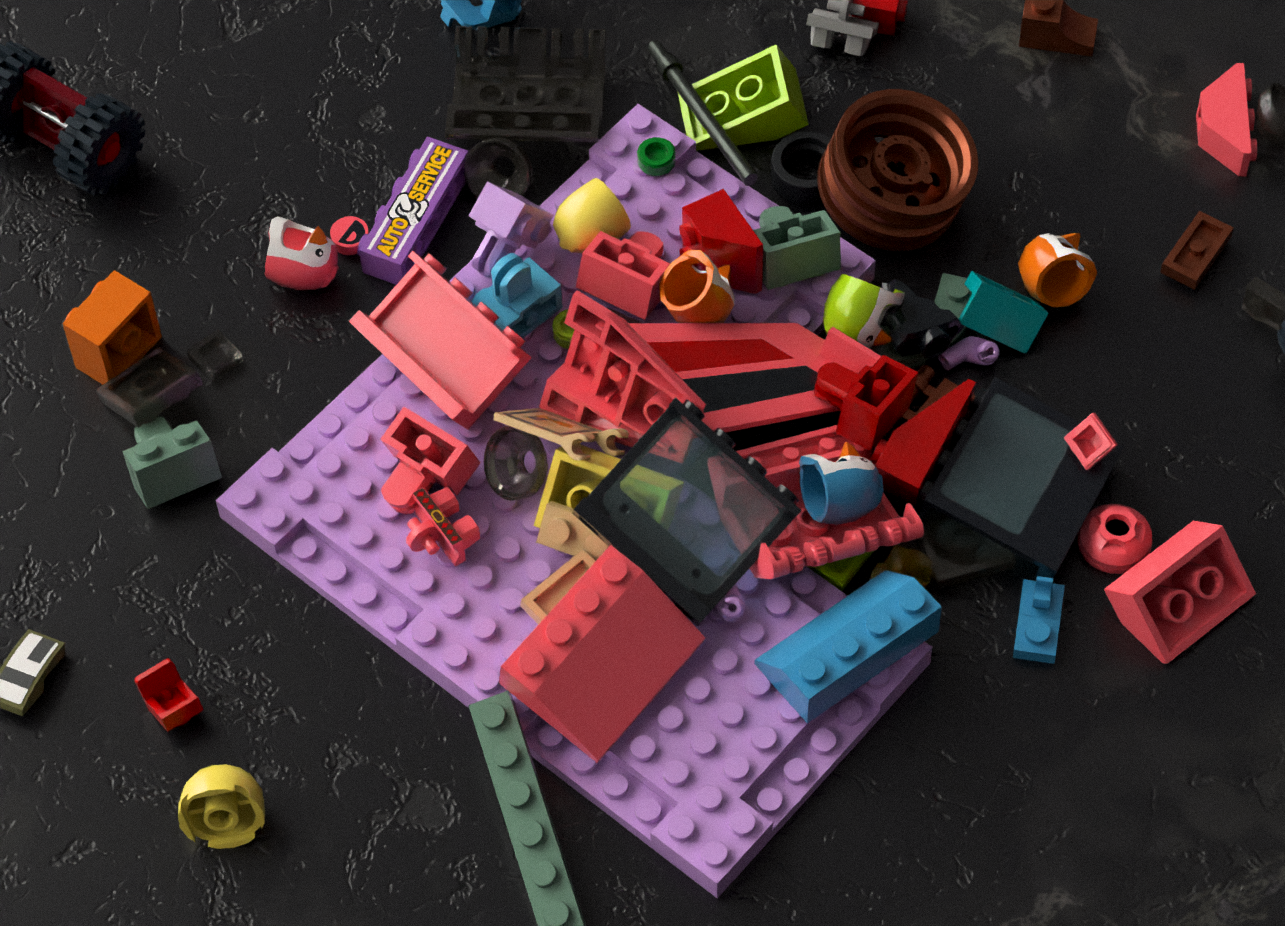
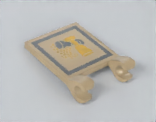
[493,408,629,461]

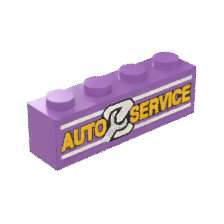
[357,136,471,285]

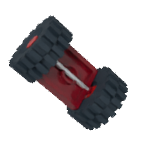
[0,41,146,196]

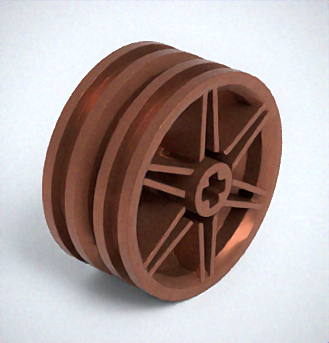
[817,89,978,251]

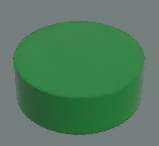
[637,137,676,176]

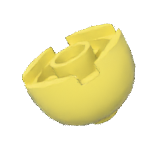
[178,764,265,849]

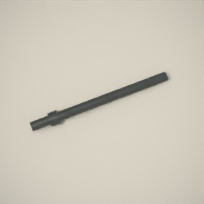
[647,40,758,186]

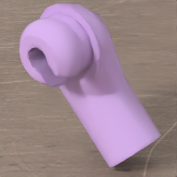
[938,336,1000,371]
[716,585,746,622]

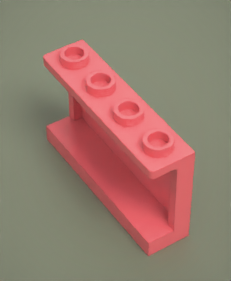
[349,251,532,430]

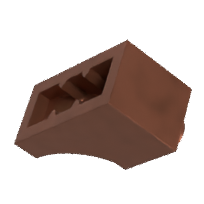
[1019,0,1098,57]

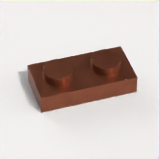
[1160,211,1234,290]

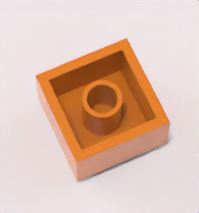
[62,270,162,390]

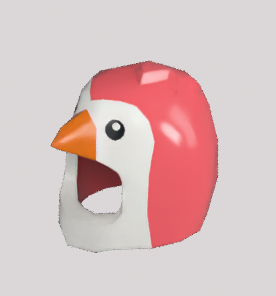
[265,216,339,290]

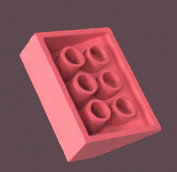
[499,545,706,763]

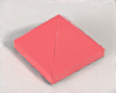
[1064,413,1118,470]

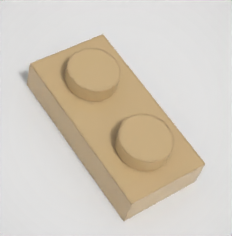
[536,501,609,561]

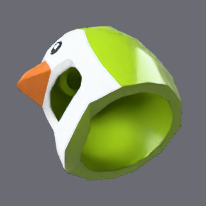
[823,274,906,348]

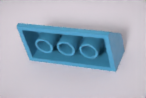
[754,570,942,724]

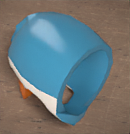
[799,442,884,525]

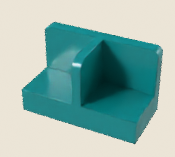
[959,271,1049,353]

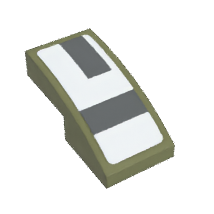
[0,629,65,716]

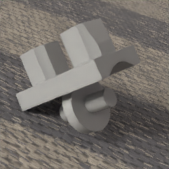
[806,0,879,56]

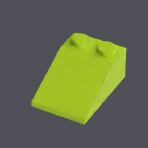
[677,45,809,151]

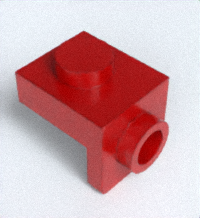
[134,658,204,732]

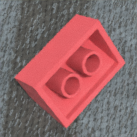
[1104,520,1256,664]

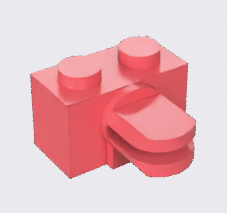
[576,231,670,320]
[380,407,480,514]

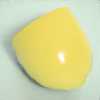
[553,178,631,253]

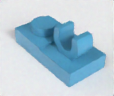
[1013,576,1065,664]

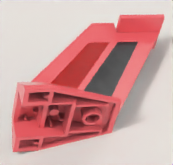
[539,290,881,464]

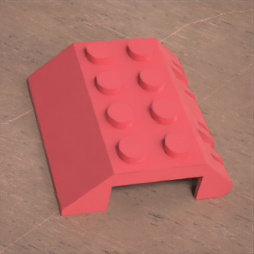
[707,425,924,579]

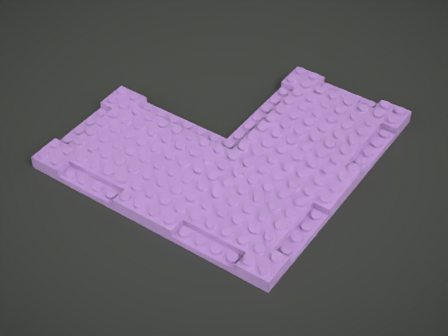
[216,104,932,898]

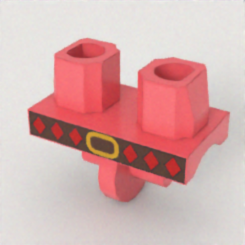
[406,487,480,567]

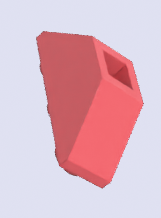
[1196,63,1257,177]

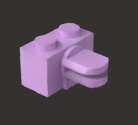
[469,181,554,279]

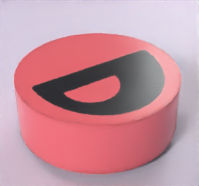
[330,216,369,255]

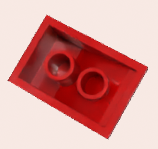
[871,379,976,507]

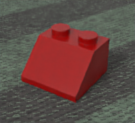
[679,188,763,294]

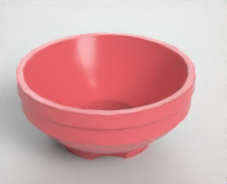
[1077,504,1152,574]

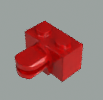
[814,355,918,451]

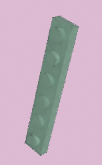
[468,691,586,926]

